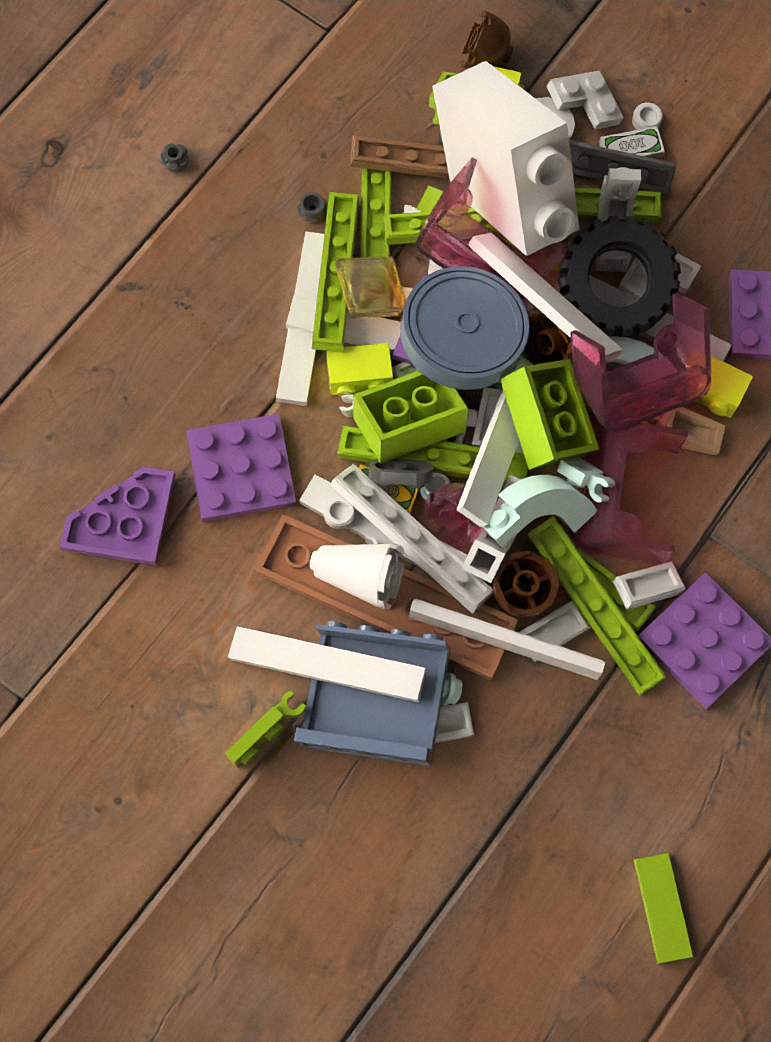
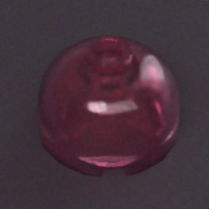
[425,483,483,548]

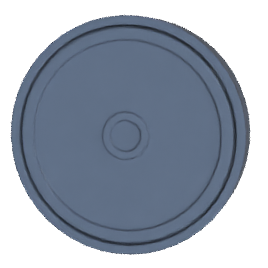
[400,266,529,390]

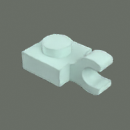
[557,458,615,502]

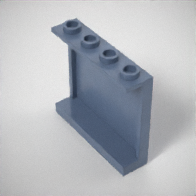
[294,621,451,767]

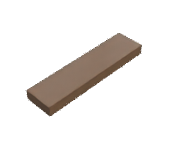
[351,135,450,179]

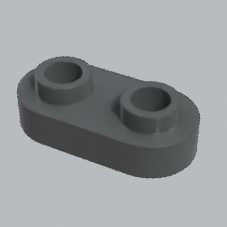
[369,459,433,488]

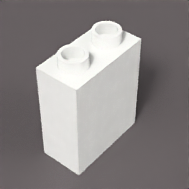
[432,61,579,256]

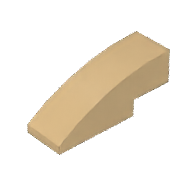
[620,394,725,455]

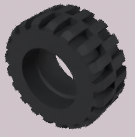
[558,215,681,338]

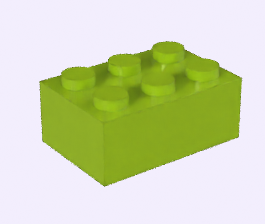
[500,359,599,470]
[353,371,468,464]

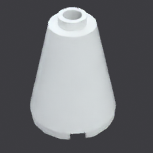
[310,544,404,610]

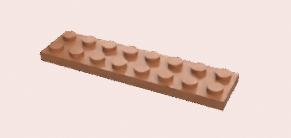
[254,514,518,680]

